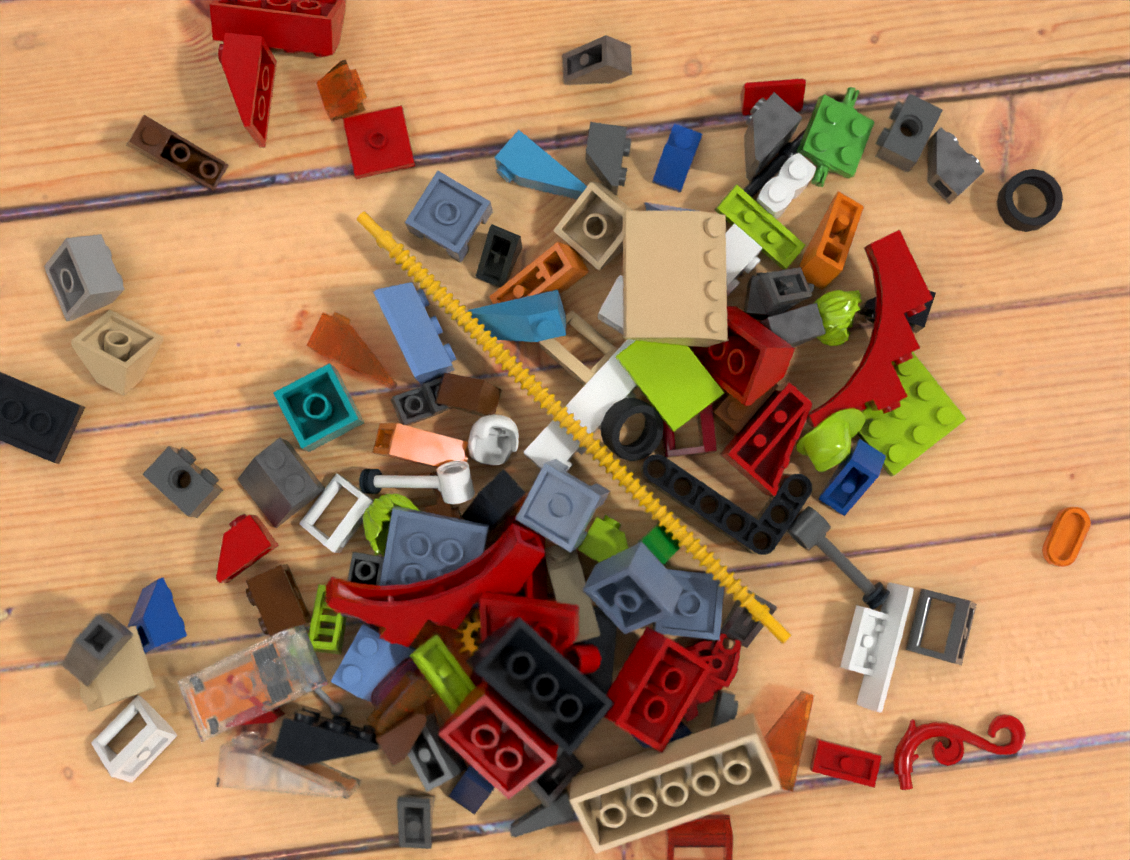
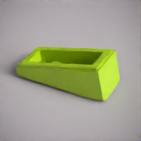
[306,584,347,655]

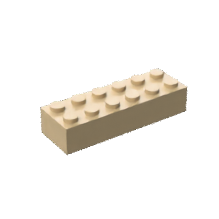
[569,713,781,853]

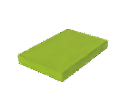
[615,340,724,432]

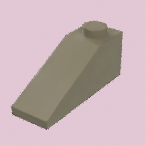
[544,545,600,643]

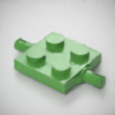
[797,87,875,187]

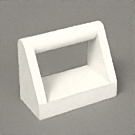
[299,473,373,553]
[91,695,177,783]

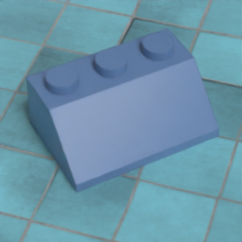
[373,282,457,386]

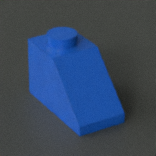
[818,439,886,516]

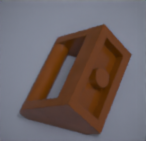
[376,692,427,766]

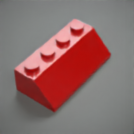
[209,0,346,57]

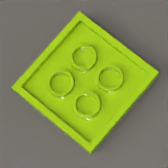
[857,352,966,476]

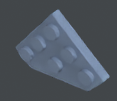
[379,506,490,586]

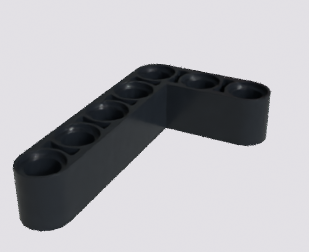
[641,454,812,555]

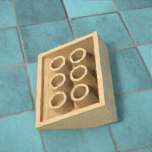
[623,211,727,347]

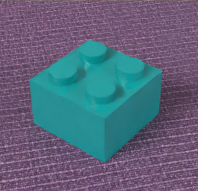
[273,363,365,452]

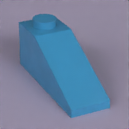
[495,130,587,200]
[468,290,566,342]

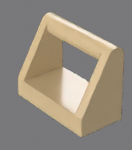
[539,310,618,386]

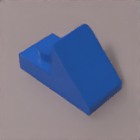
[652,123,702,193]

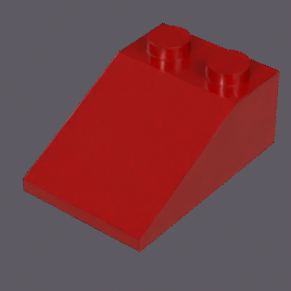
[218,33,277,148]

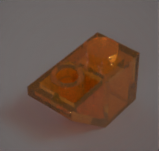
[316,59,367,122]

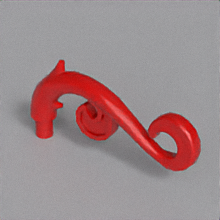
[893,714,1026,790]

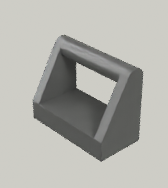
[906,588,977,665]

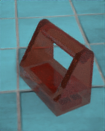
[665,815,734,860]

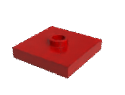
[342,105,416,179]

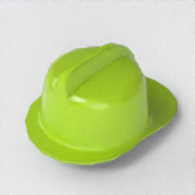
[796,408,865,472]

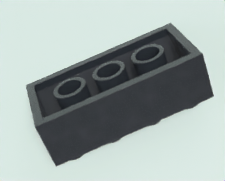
[466,617,614,756]

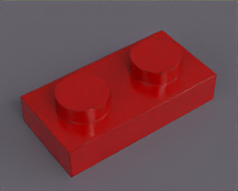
[809,738,882,788]

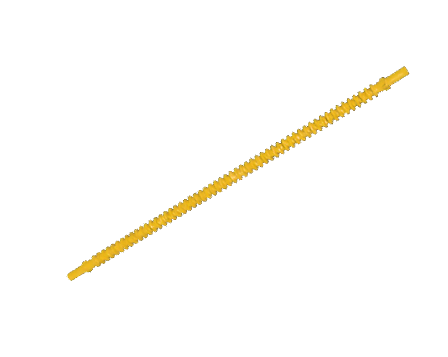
[356,211,792,644]

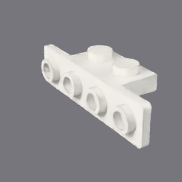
[840,583,914,713]

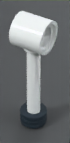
[359,461,475,504]

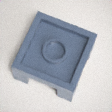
[405,170,493,263]
[515,459,610,552]
[653,569,724,640]

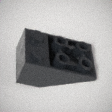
[272,707,381,766]

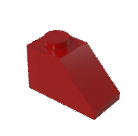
[216,514,279,584]

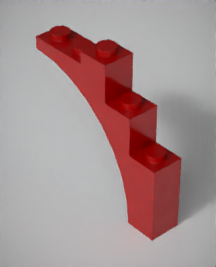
[806,229,933,427]
[325,524,545,648]

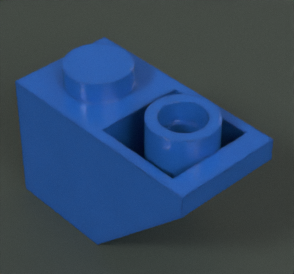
[127,577,187,654]

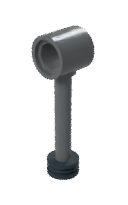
[787,506,890,609]

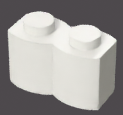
[756,153,816,219]

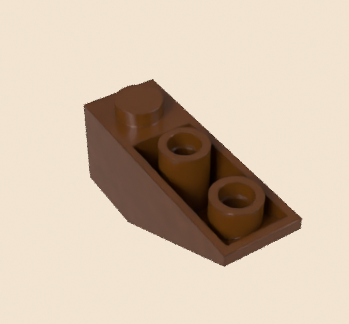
[126,115,229,191]

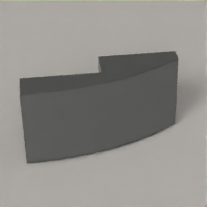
[391,378,452,426]

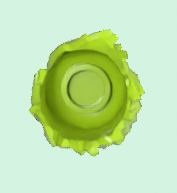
[813,290,862,346]
[363,494,420,557]

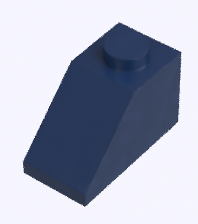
[449,765,495,815]

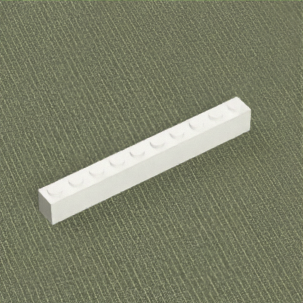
[524,223,762,472]

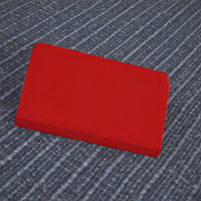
[740,78,806,116]

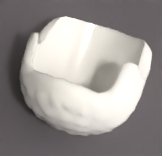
[468,414,519,465]

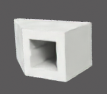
[598,275,623,334]

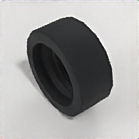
[997,169,1063,232]
[601,398,664,461]

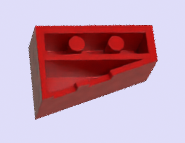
[720,382,813,496]

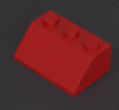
[692,306,795,406]
[603,627,712,753]
[438,680,559,800]

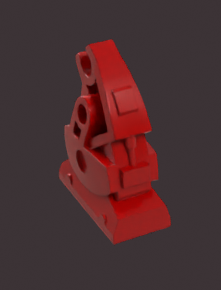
[683,633,741,722]

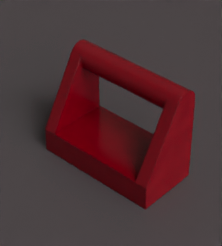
[662,403,717,458]

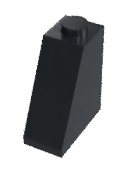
[462,469,528,534]

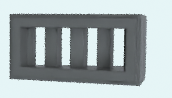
[510,788,574,838]

